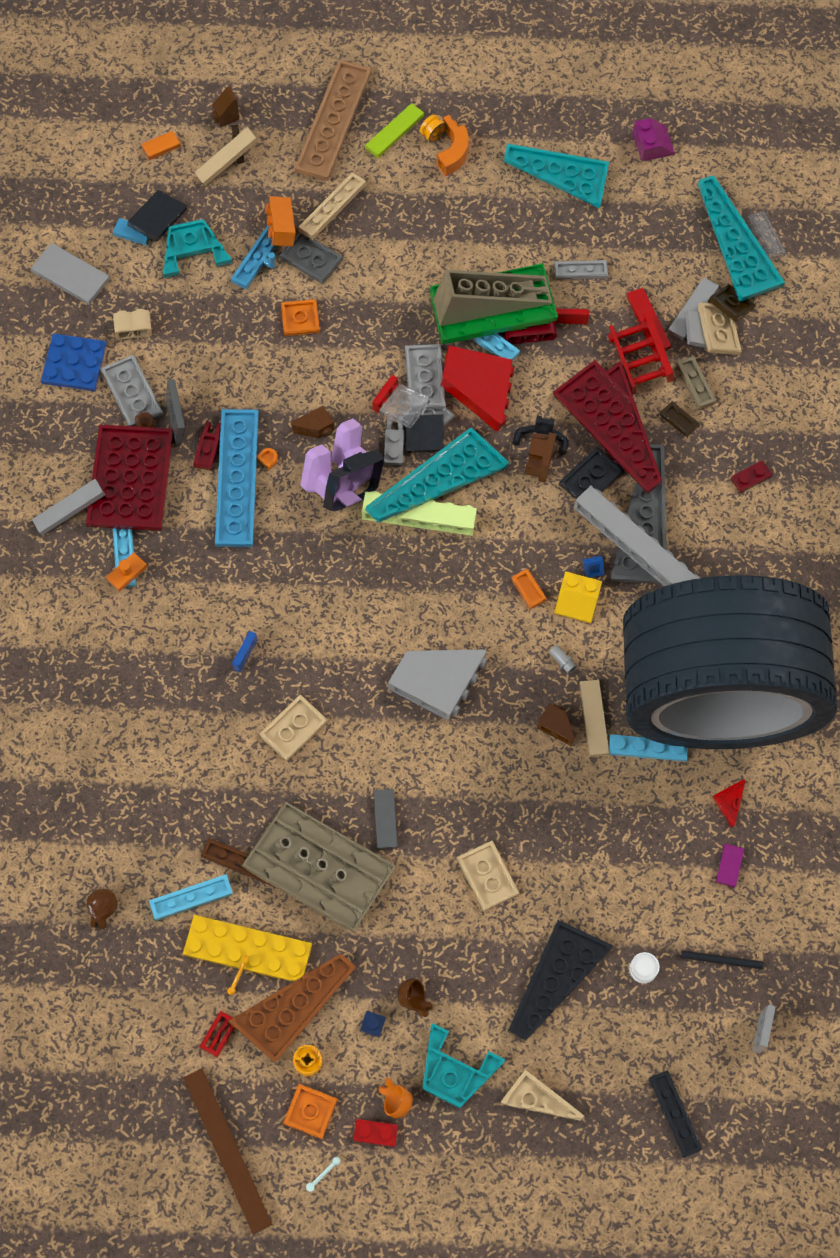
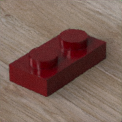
[731,460,773,494]

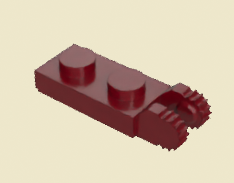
[193,421,221,471]

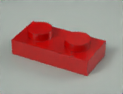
[372,375,399,413]
[353,1119,398,1147]

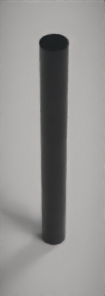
[681,950,763,969]

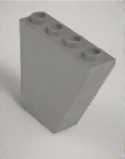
[388,649,488,721]

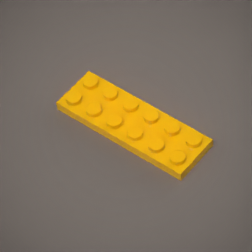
[183,915,312,982]

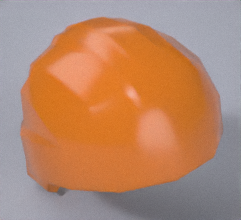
[379,1078,413,1118]

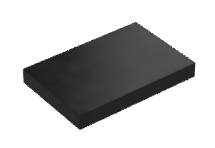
[127,190,187,242]
[559,447,624,499]

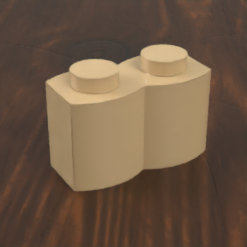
[113,309,152,340]

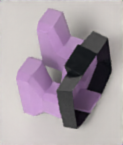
[300,419,384,511]

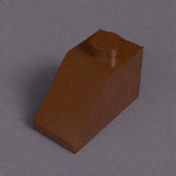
[211,86,239,127]
[291,406,334,439]
[537,703,575,746]

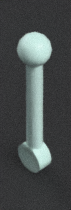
[306,1157,341,1192]

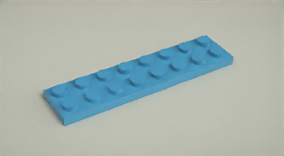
[215,409,259,547]

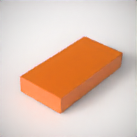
[142,131,181,160]
[511,569,547,610]

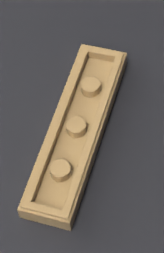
[195,127,258,186]
[579,680,609,757]

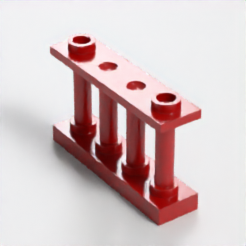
[607,312,674,395]

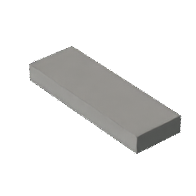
[554,260,608,280]

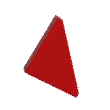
[713,779,746,828]

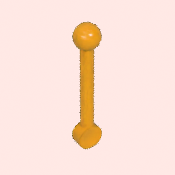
[227,955,249,995]

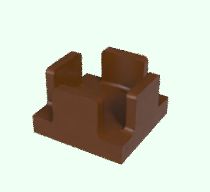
[525,432,556,483]

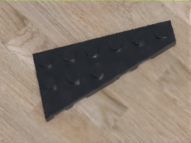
[508,920,614,1041]

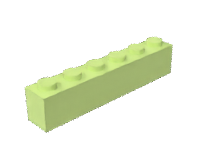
[362,491,477,536]

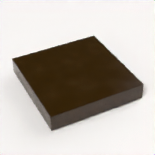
[708,284,756,322]

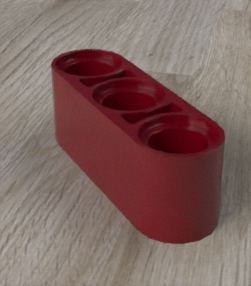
[504,321,557,344]

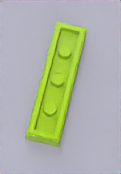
[365,103,424,158]

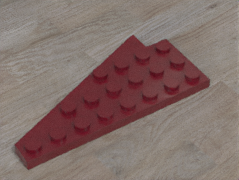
[553,360,662,494]

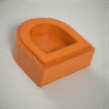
[257,448,278,470]

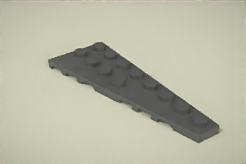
[611,444,666,583]

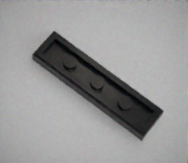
[648,1070,703,1158]

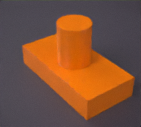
[106,552,147,592]

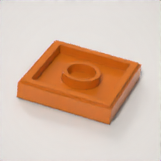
[281,299,320,336]
[283,1084,338,1139]

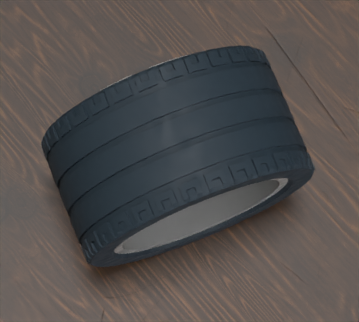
[623,575,837,749]

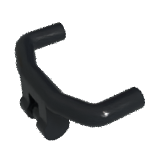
[512,415,569,455]

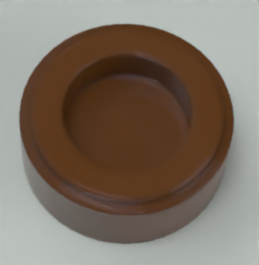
[135,411,154,427]

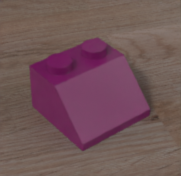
[632,118,675,161]

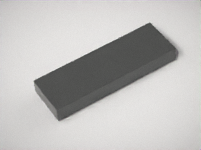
[374,789,397,849]

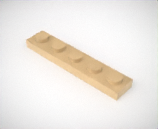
[298,173,366,240]

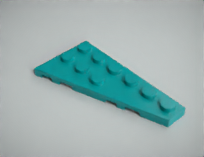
[504,143,609,209]

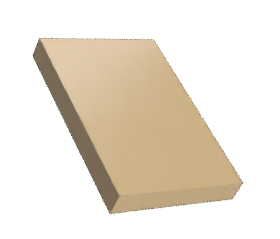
[697,302,742,355]
[259,694,328,762]
[457,840,520,912]

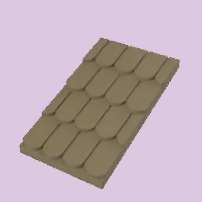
[241,802,396,932]

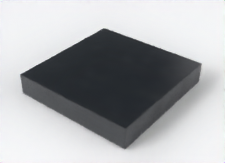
[406,414,444,453]

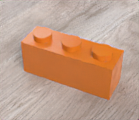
[265,196,295,246]

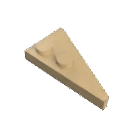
[501,1070,584,1121]

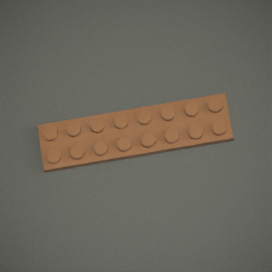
[295,60,371,181]

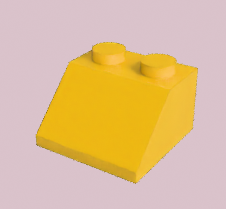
[554,571,602,623]

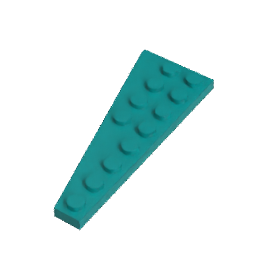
[698,175,785,302]
[365,428,509,523]

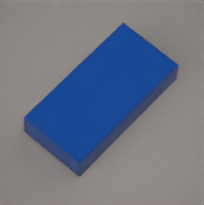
[232,631,257,673]

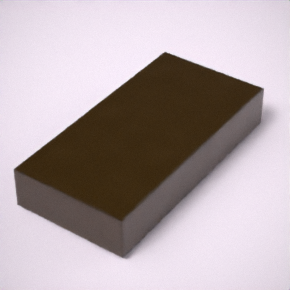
[660,401,700,437]

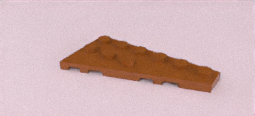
[228,953,356,1063]

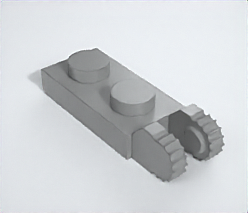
[384,417,404,466]

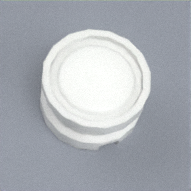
[629,952,660,984]

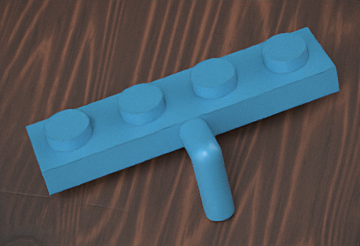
[231,226,276,290]

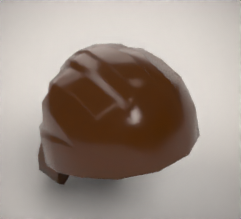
[87,888,118,930]
[397,978,433,1017]

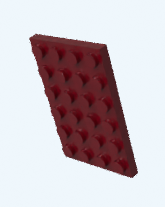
[86,424,173,531]

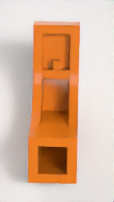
[437,115,469,177]

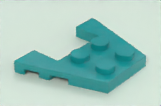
[163,219,232,278]
[422,1023,505,1109]

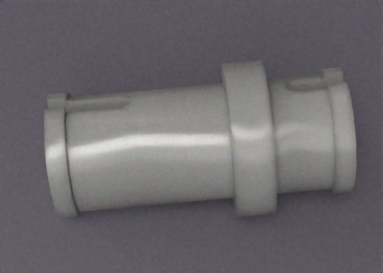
[549,645,577,674]

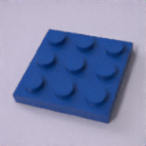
[41,334,107,391]

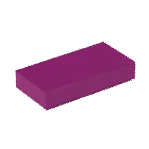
[715,843,744,888]

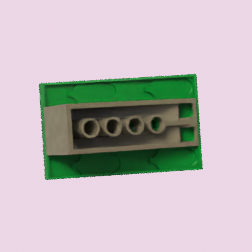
[429,263,558,344]

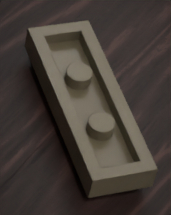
[676,356,716,410]

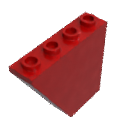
[440,345,515,431]

